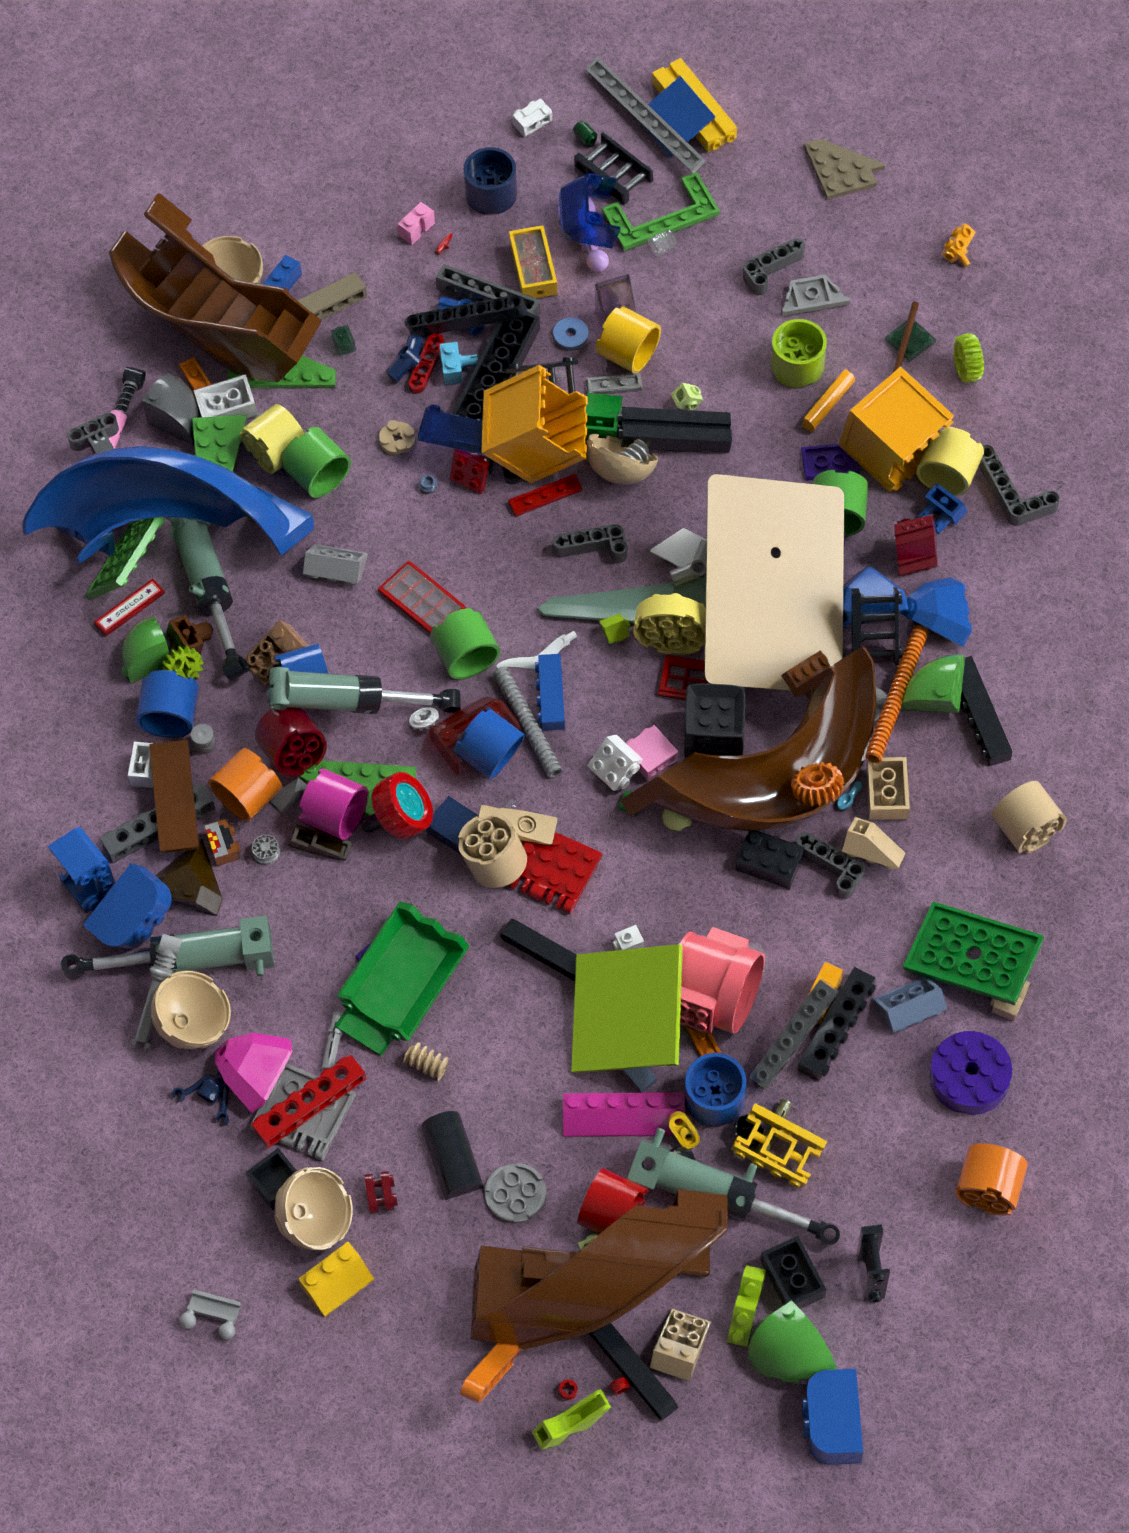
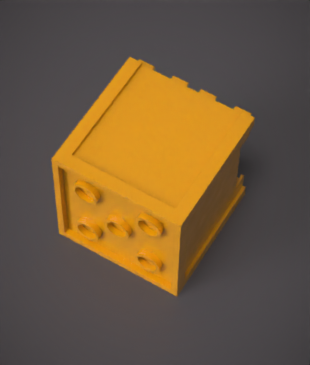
[482,365,588,483]
[838,366,954,493]

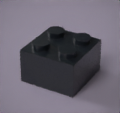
[245,1148,297,1211]

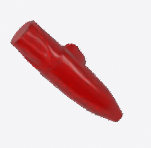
[435,233,453,255]

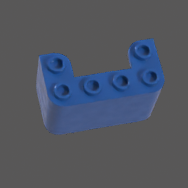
[48,827,115,913]

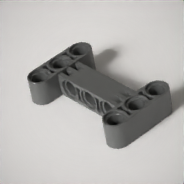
[67,413,119,454]

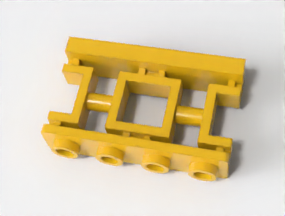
[731,1103,827,1188]

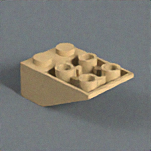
[842,817,905,870]
[650,1309,711,1381]

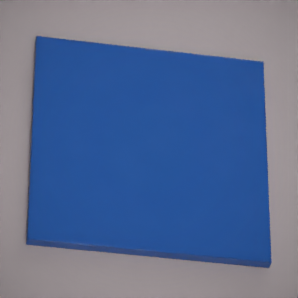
[641,76,716,158]

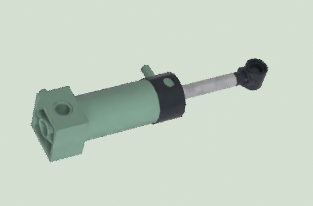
[61,915,275,980]
[627,1128,840,1245]

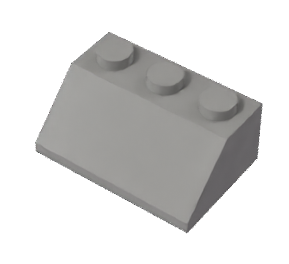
[303,544,368,585]

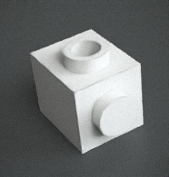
[612,925,644,950]

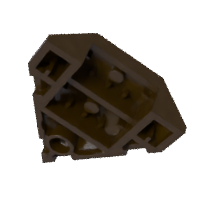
[155,839,223,916]

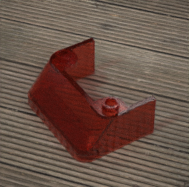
[429,696,520,776]

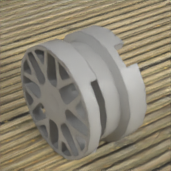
[252,835,280,865]

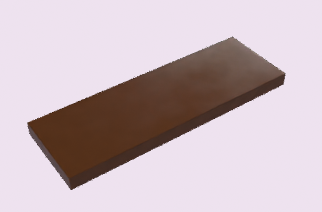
[149,740,199,854]

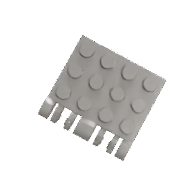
[250,1063,356,1161]

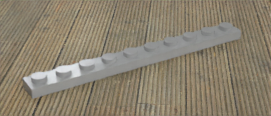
[586,57,706,174]

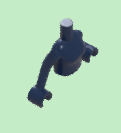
[172,1071,229,1126]

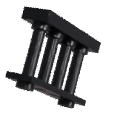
[574,132,653,205]
[505,356,578,394]
[851,587,902,665]
[856,1224,890,1303]

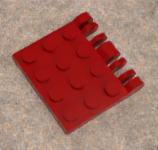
[506,832,603,914]

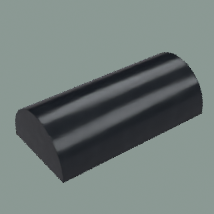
[421,1111,484,1200]

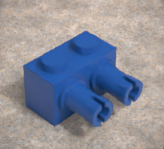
[917,483,968,535]

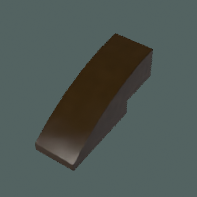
[288,824,352,861]

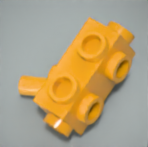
[941,223,976,267]

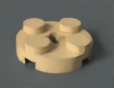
[379,420,416,456]

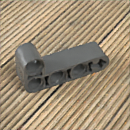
[743,238,805,295]
[553,524,628,563]
[796,832,864,899]

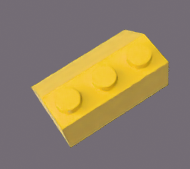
[298,1242,374,1317]

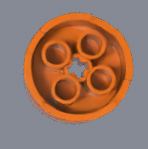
[208,748,282,822]
[955,1143,1028,1216]

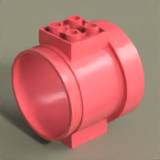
[680,927,765,1034]

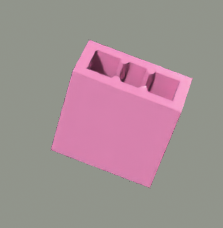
[626,725,678,781]

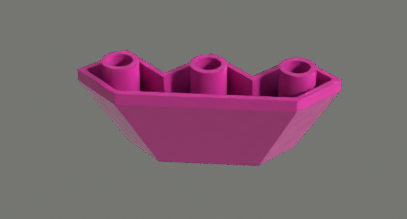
[215,1033,292,1113]

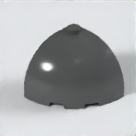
[142,374,201,446]

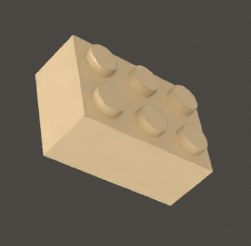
[866,757,910,820]

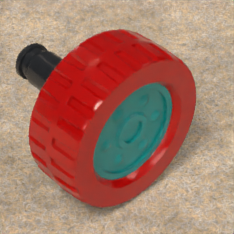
[361,772,433,839]

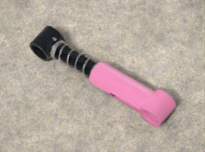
[90,367,146,455]

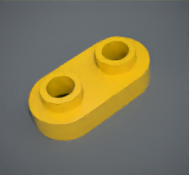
[668,1111,700,1149]

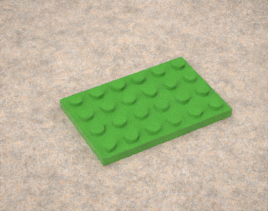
[85,517,165,599]

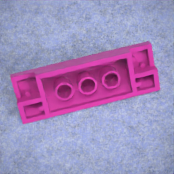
[563,1092,685,1137]

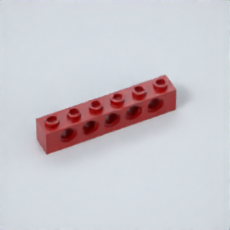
[252,1055,367,1149]

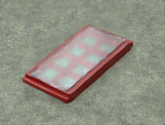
[377,560,467,634]

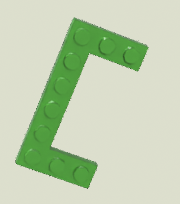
[602,172,720,251]

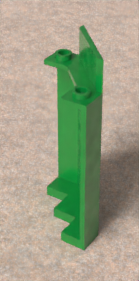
[334,901,469,1056]

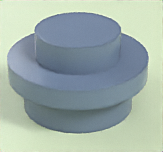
[419,475,437,493]

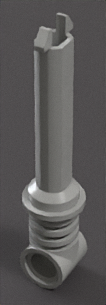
[131,934,182,1050]

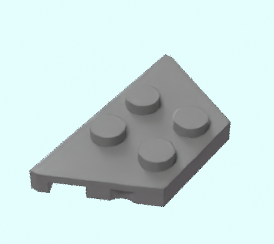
[782,274,850,316]

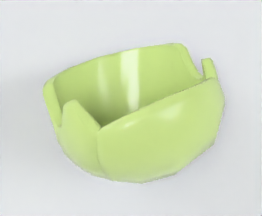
[662,809,692,831]

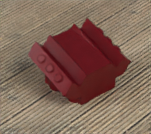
[894,514,938,577]

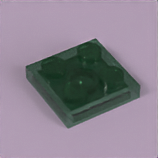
[885,321,936,362]

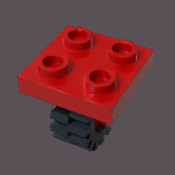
[449,446,494,494]

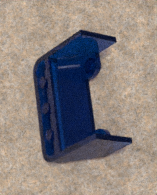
[559,173,621,249]
[417,404,483,454]

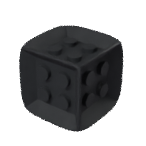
[684,684,746,758]

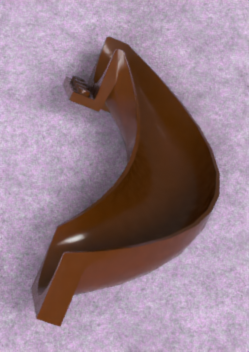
[620,646,876,831]

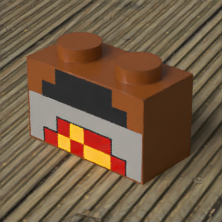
[204,819,241,866]

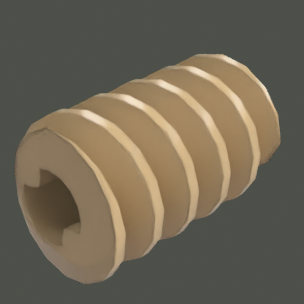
[403,1042,448,1081]

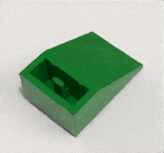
[585,393,623,440]

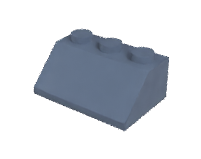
[873,977,947,1032]

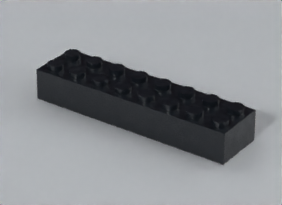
[450,312,540,440]

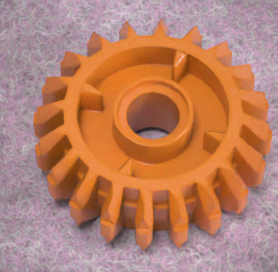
[791,762,844,806]

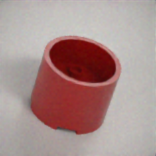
[577,1168,649,1234]

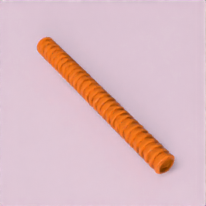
[865,625,929,763]

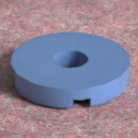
[553,317,589,350]

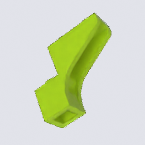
[727,1265,766,1347]
[531,1389,611,1450]

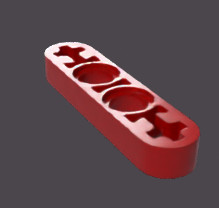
[409,333,444,394]

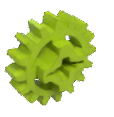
[162,646,204,679]

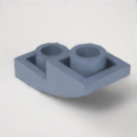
[622,1068,658,1093]

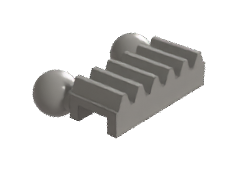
[179,1289,241,1340]

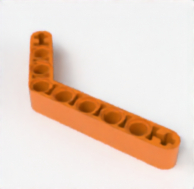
[460,1343,521,1404]

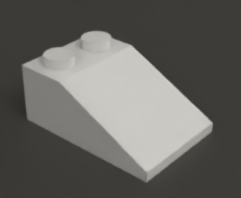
[194,374,258,418]

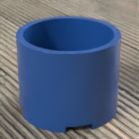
[274,643,329,674]
[135,670,199,738]
[453,707,525,780]
[685,1053,746,1126]

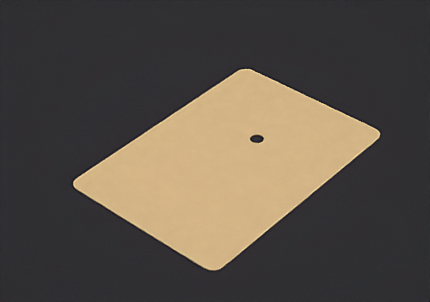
[705,474,844,691]

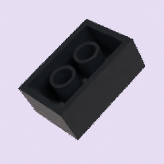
[735,830,805,890]
[760,1236,826,1309]

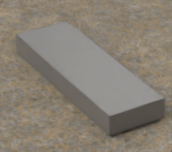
[587,373,642,394]

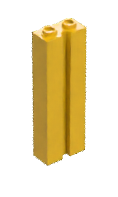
[652,58,737,152]

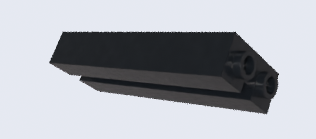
[617,407,732,453]

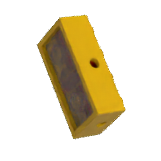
[509,225,558,298]

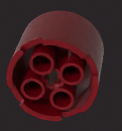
[255,707,327,777]

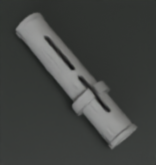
[321,1012,343,1071]

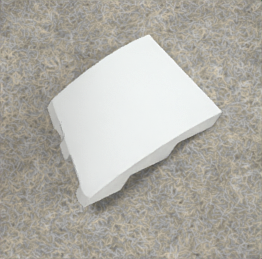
[650,528,707,573]

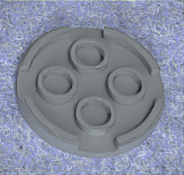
[485,1163,546,1223]

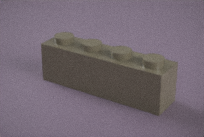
[297,272,367,320]

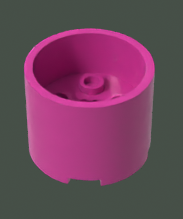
[299,769,369,840]

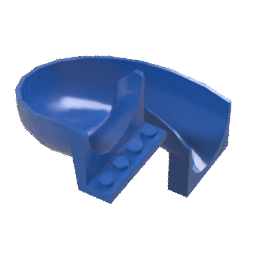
[22,446,314,563]

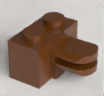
[166,615,213,659]

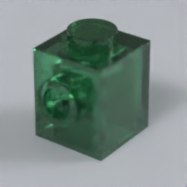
[331,325,356,357]

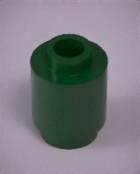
[573,121,598,146]

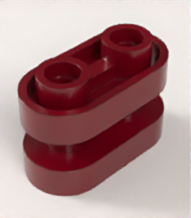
[364,1171,398,1214]

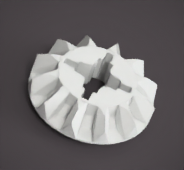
[409,707,439,731]

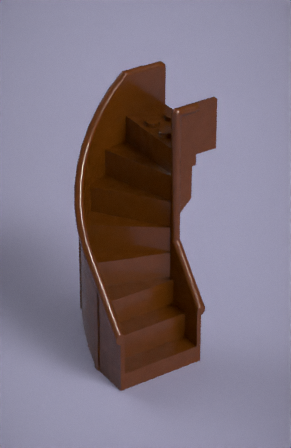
[109,193,322,382]
[470,1189,728,1350]

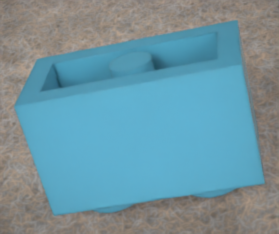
[440,342,478,385]

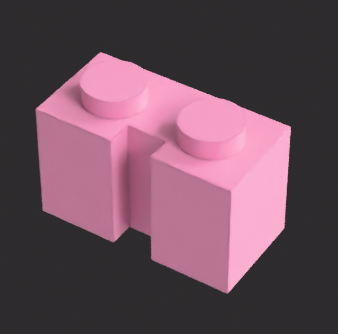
[398,202,435,245]

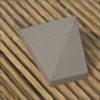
[270,777,307,814]

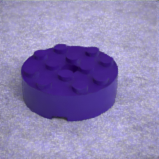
[929,1031,1012,1115]

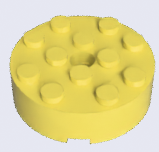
[633,593,706,655]

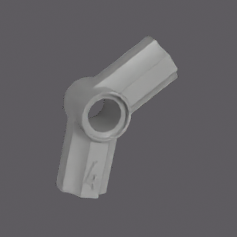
[669,539,707,587]

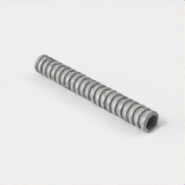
[493,667,563,778]

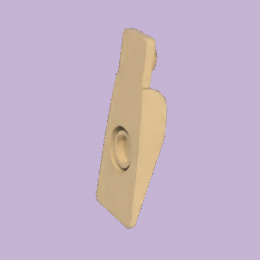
[478,805,558,845]

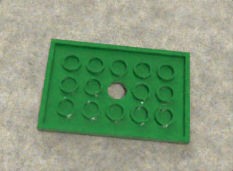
[903,901,1044,1005]

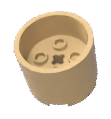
[992,781,1067,854]
[458,813,527,888]

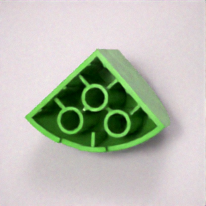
[121,616,170,684]
[901,655,965,713]
[748,1300,837,1382]

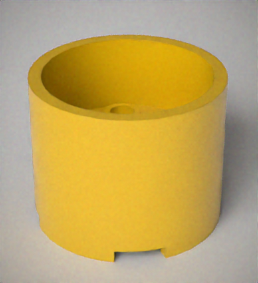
[595,306,661,374]

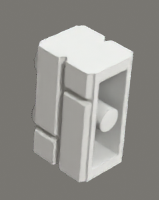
[512,98,553,137]

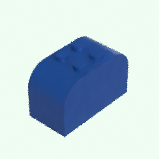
[83,863,172,950]
[801,1369,863,1465]

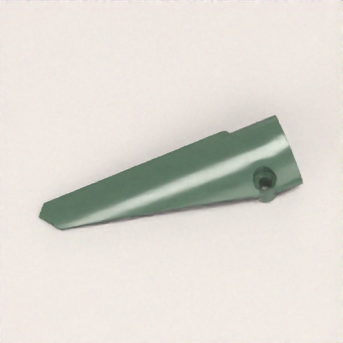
[538,576,706,623]

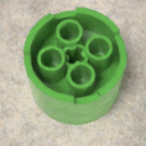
[281,427,351,498]
[813,470,868,537]
[430,608,500,679]

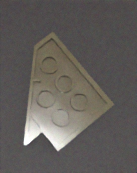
[804,138,885,200]

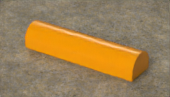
[802,369,855,432]

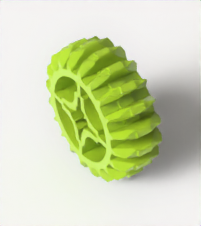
[952,333,985,383]

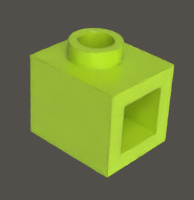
[599,613,631,644]

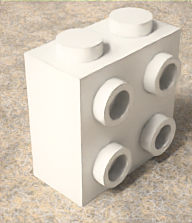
[587,735,643,791]

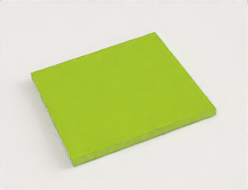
[571,944,683,1073]

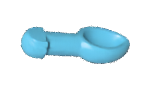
[837,781,863,810]

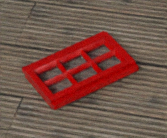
[658,655,711,700]

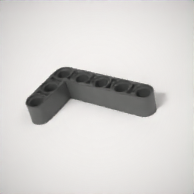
[979,445,1060,526]

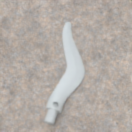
[497,631,577,669]

